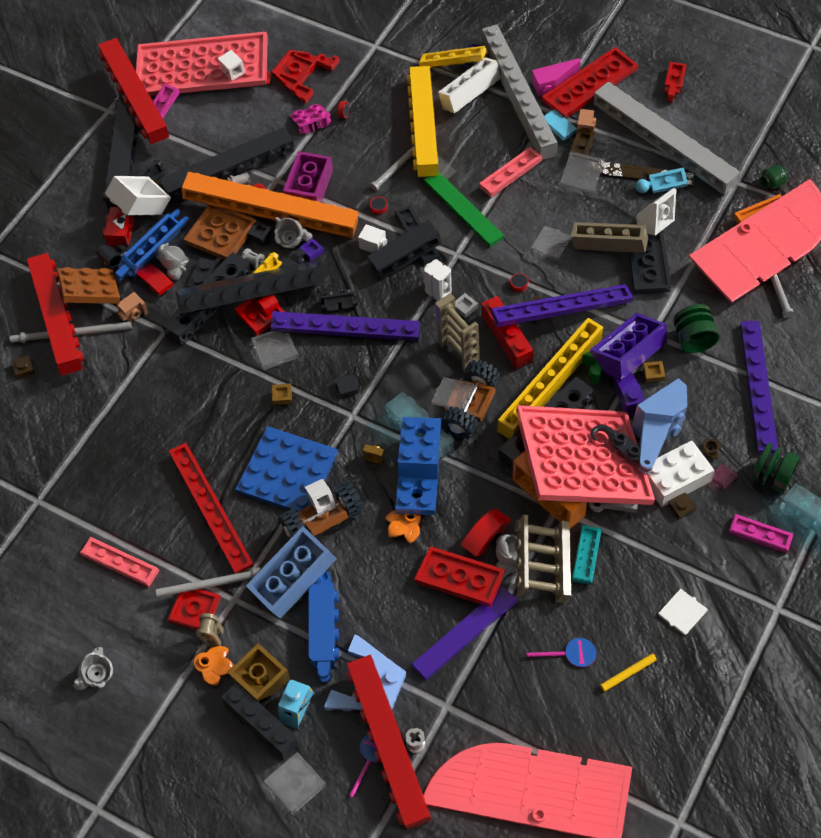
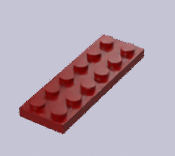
[542,47,638,119]

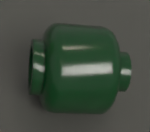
[760,164,788,190]

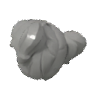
[274,217,313,249]
[156,243,188,281]
[495,534,517,577]
[73,647,113,690]

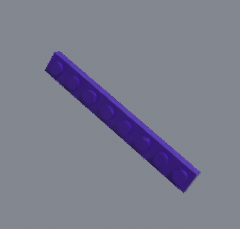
[491,284,633,327]
[271,311,420,341]
[740,321,778,454]

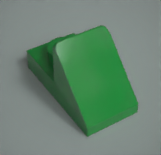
[582,351,604,386]

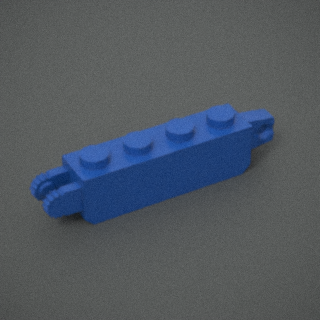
[114,209,189,281]
[309,572,339,683]

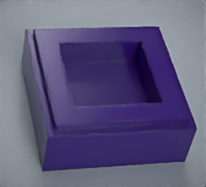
[299,238,324,262]

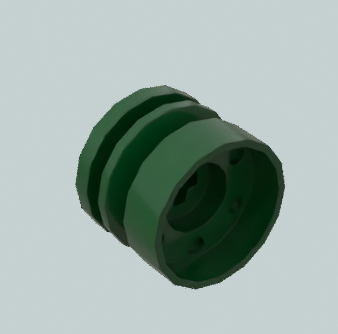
[673,304,720,353]
[752,443,801,494]

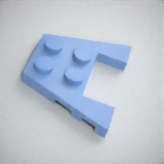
[324,635,406,711]

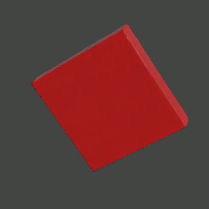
[167,589,221,631]

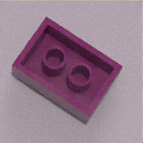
[283,151,333,202]

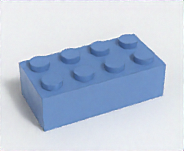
[246,526,337,619]

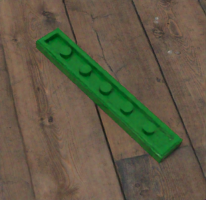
[424,171,504,248]

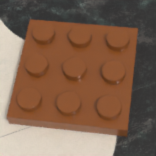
[184,205,256,260]
[57,267,120,304]

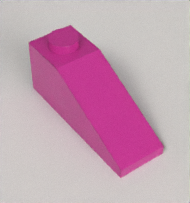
[532,58,581,96]

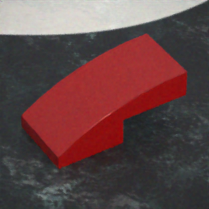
[136,263,174,295]

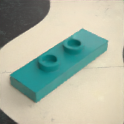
[572,525,602,585]

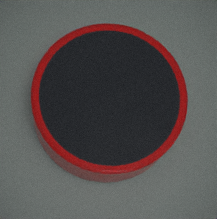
[337,101,349,119]
[370,197,388,214]
[510,273,528,292]

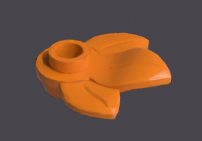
[385,511,421,544]
[194,646,234,686]

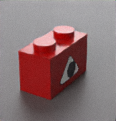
[103,207,134,247]

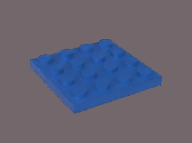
[236,426,338,512]

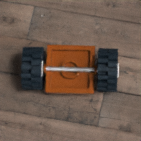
[441,360,500,440]
[279,480,364,540]

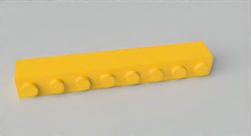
[407,66,438,177]
[498,318,603,439]

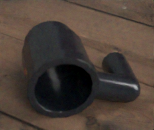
[96,244,129,270]

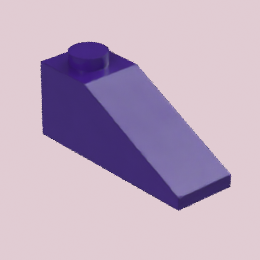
[611,372,645,417]

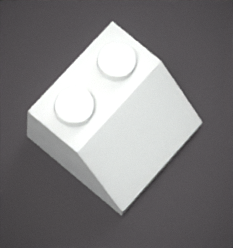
[636,188,676,235]

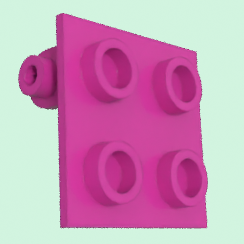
[289,104,331,135]

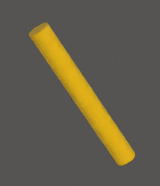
[600,653,657,692]

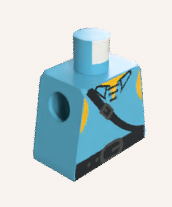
[278,680,315,730]

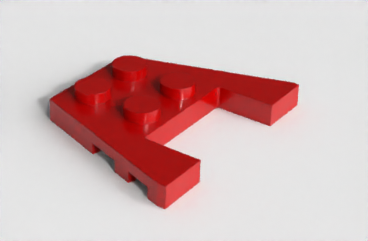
[272,50,340,104]

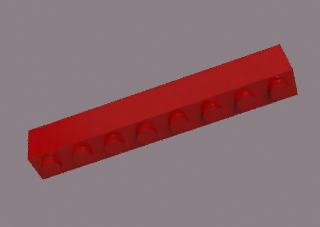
[97,38,169,145]
[27,253,84,376]
[346,654,432,830]

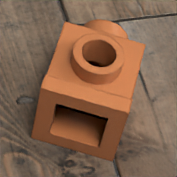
[577,109,596,133]
[117,292,148,322]

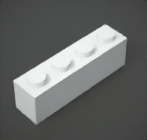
[438,58,501,113]

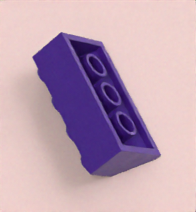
[590,313,667,380]

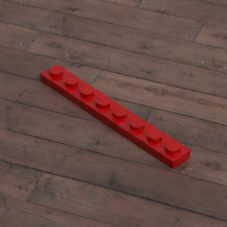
[169,443,254,574]

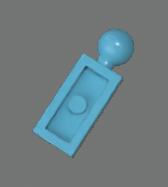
[635,167,688,193]

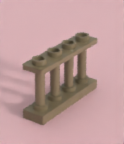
[435,293,480,372]
[515,515,571,603]

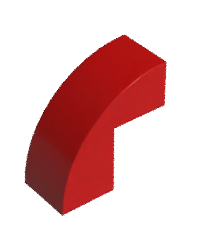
[461,508,511,556]

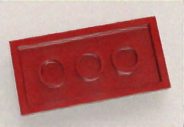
[414,546,506,607]

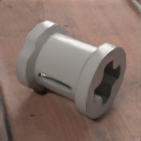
[241,248,265,269]
[406,728,425,754]

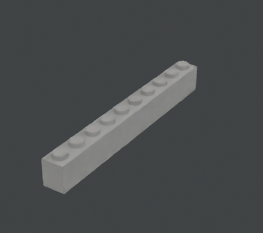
[482,25,557,160]
[594,82,740,195]

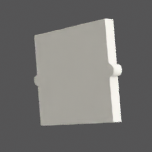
[658,589,708,636]

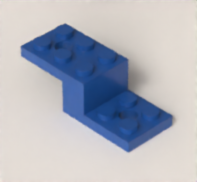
[395,417,441,515]

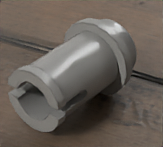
[227,172,250,184]

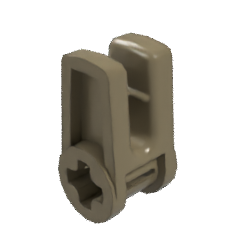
[196,613,224,647]

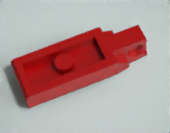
[664,62,687,103]

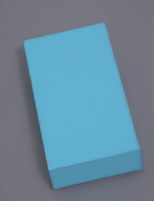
[544,109,577,141]

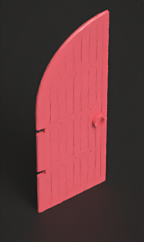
[689,179,821,303]
[423,743,632,838]

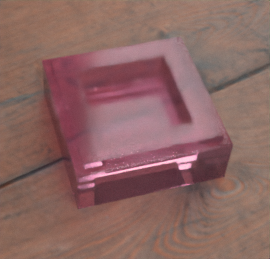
[712,463,738,490]

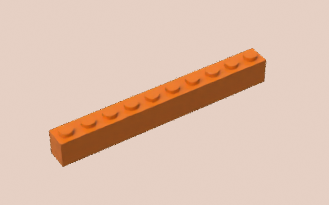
[182,172,359,238]

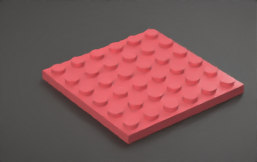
[516,405,655,505]

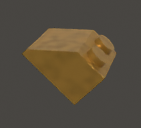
[228,643,290,701]

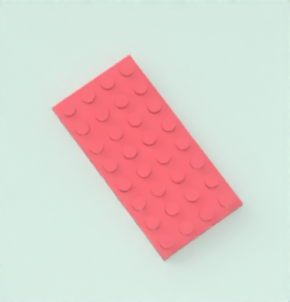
[136,32,268,96]

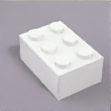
[105,176,171,216]
[647,441,714,507]

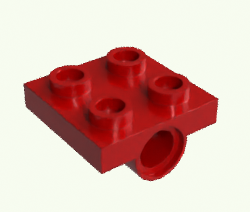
[235,294,285,336]

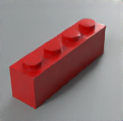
[481,296,533,370]

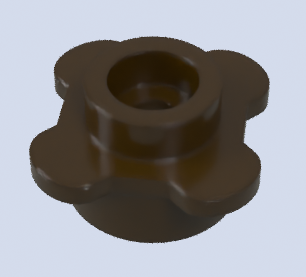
[700,439,722,459]

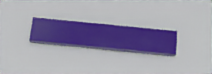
[412,586,517,681]

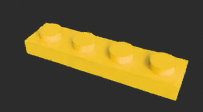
[419,46,487,68]

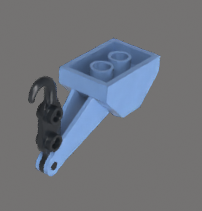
[590,378,687,474]

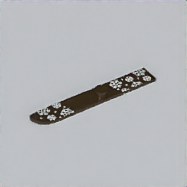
[591,162,695,187]

